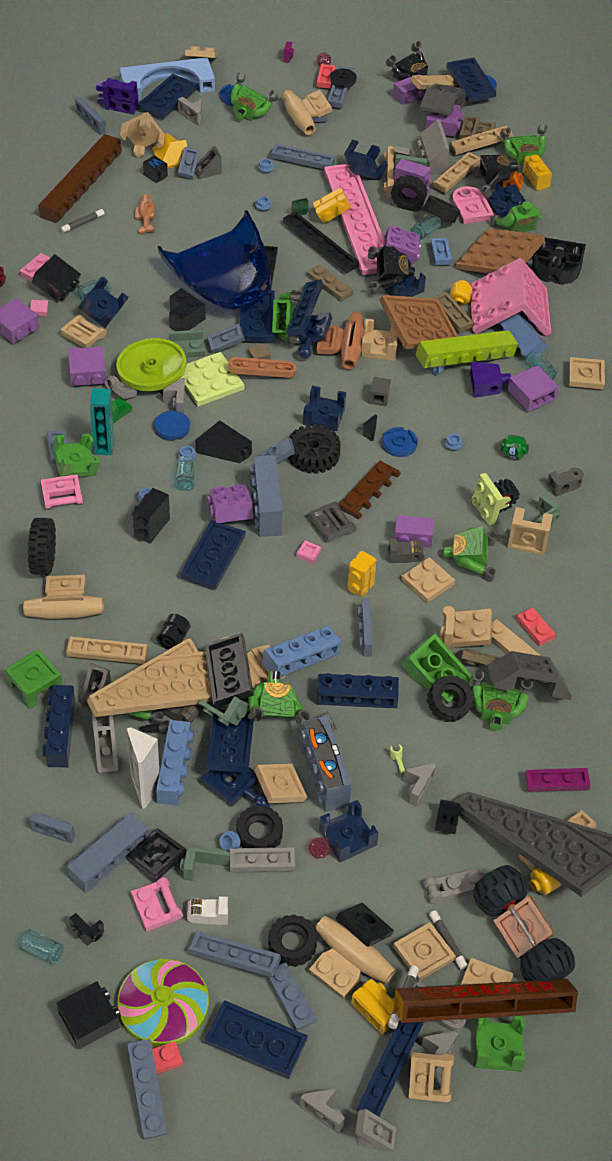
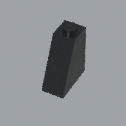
[195,420,252,463]

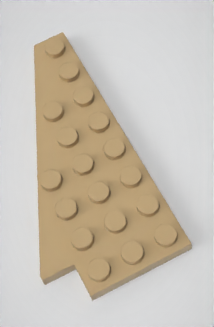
[87,638,213,717]

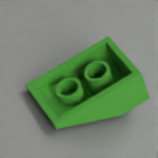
[400,633,472,704]

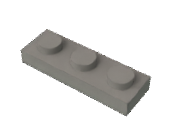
[230,848,295,872]

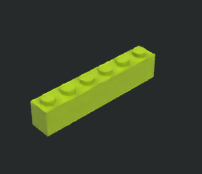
[415,330,518,368]

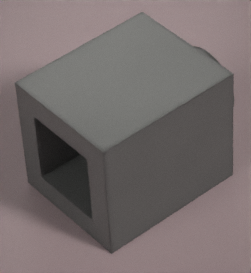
[369,377,391,406]

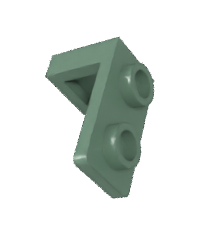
[534,493,561,524]
[199,696,249,725]
[180,846,231,881]

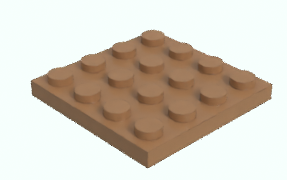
[456,228,545,274]
[379,295,458,349]

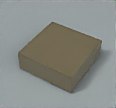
[248,343,271,359]

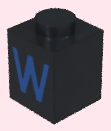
[143,155,168,183]

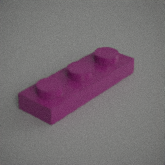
[525,768,591,792]

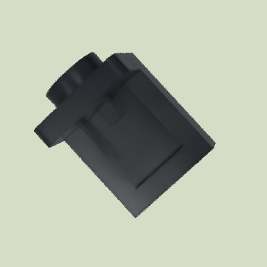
[435,800,461,834]
[69,913,104,946]

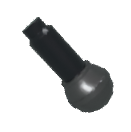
[141,720,170,735]

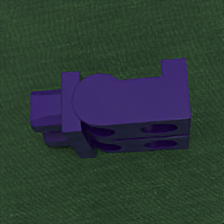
[96,78,139,115]

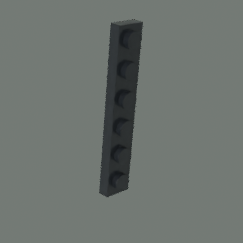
[283,211,359,273]

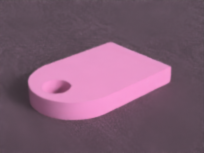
[452,186,494,224]

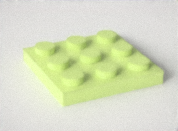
[181,352,244,407]

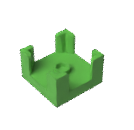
[52,433,100,477]
[5,649,63,709]
[475,1016,525,1072]

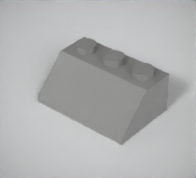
[417,119,449,175]

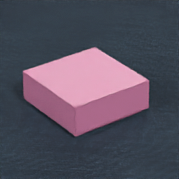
[30,300,49,316]
[296,540,321,564]

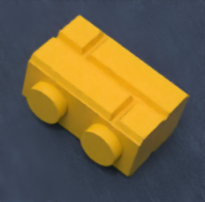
[522,154,552,191]
[313,187,351,223]
[347,551,377,597]
[351,979,395,1035]

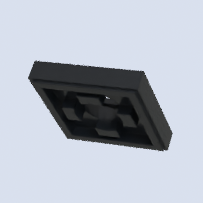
[126,828,187,881]
[336,902,394,947]

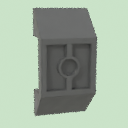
[420,83,466,117]
[487,651,572,700]

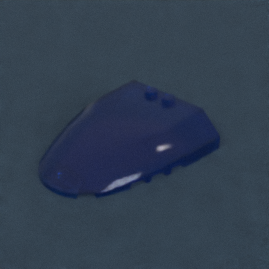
[157,210,271,309]

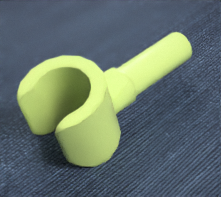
[390,744,405,774]

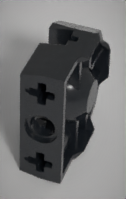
[532,237,586,285]

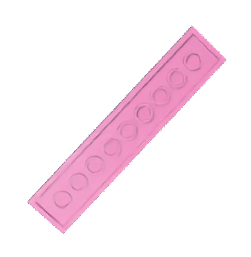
[324,164,383,275]

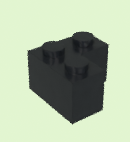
[169,288,206,331]

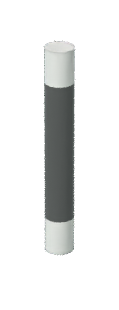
[60,209,105,233]
[429,910,468,970]
[388,965,419,1029]

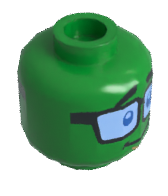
[501,435,529,460]

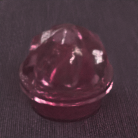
[317,52,331,67]
[309,837,331,859]

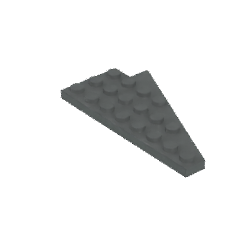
[453,791,612,897]

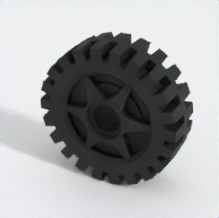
[288,424,341,474]
[28,518,56,575]

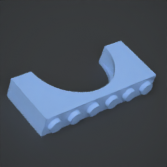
[120,57,215,100]

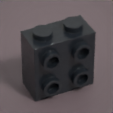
[32,254,81,302]
[132,488,170,544]
[56,981,121,1049]

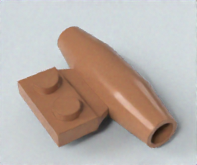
[317,312,364,370]

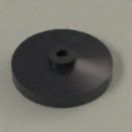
[330,68,357,88]

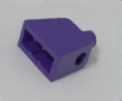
[469,362,511,398]

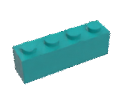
[90,388,115,455]

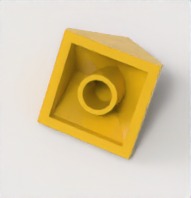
[152,133,187,168]

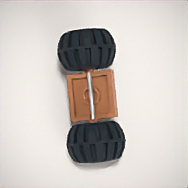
[473,865,575,982]

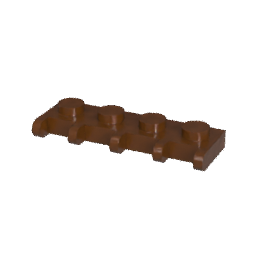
[339,460,401,519]

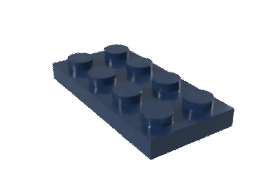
[446,57,496,102]
[138,74,197,119]
[240,290,275,342]
[180,520,246,590]
[206,710,254,773]
[205,1000,308,1079]

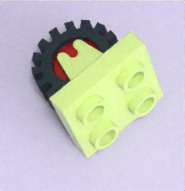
[472,473,520,526]

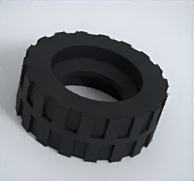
[391,175,428,211]
[423,195,461,223]
[427,675,474,722]
[236,805,283,848]
[268,914,317,967]

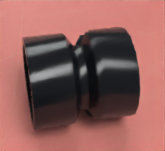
[156,613,191,650]

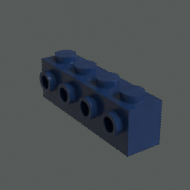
[317,673,399,708]
[43,685,75,768]

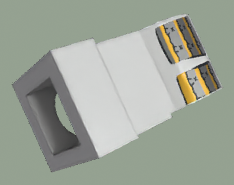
[187,897,228,925]

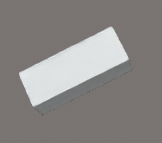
[127,727,160,809]

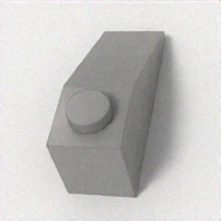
[92,712,119,773]

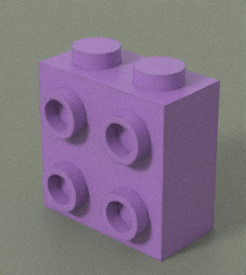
[426,105,463,137]
[394,159,432,198]
[383,225,421,266]
[0,298,40,344]
[68,346,106,386]
[508,365,559,412]
[207,484,253,523]

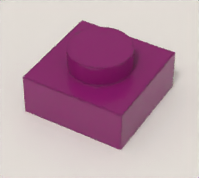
[283,41,294,63]

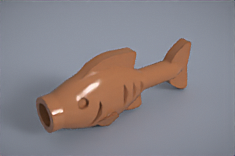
[135,194,156,234]

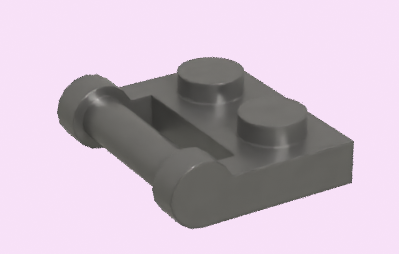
[309,502,357,542]

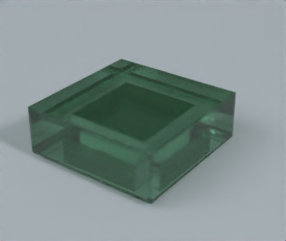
[291,198,309,215]

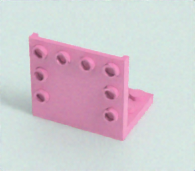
[470,257,551,336]

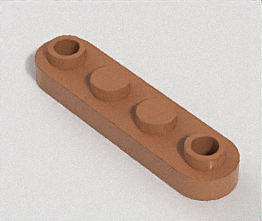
[227,357,297,378]

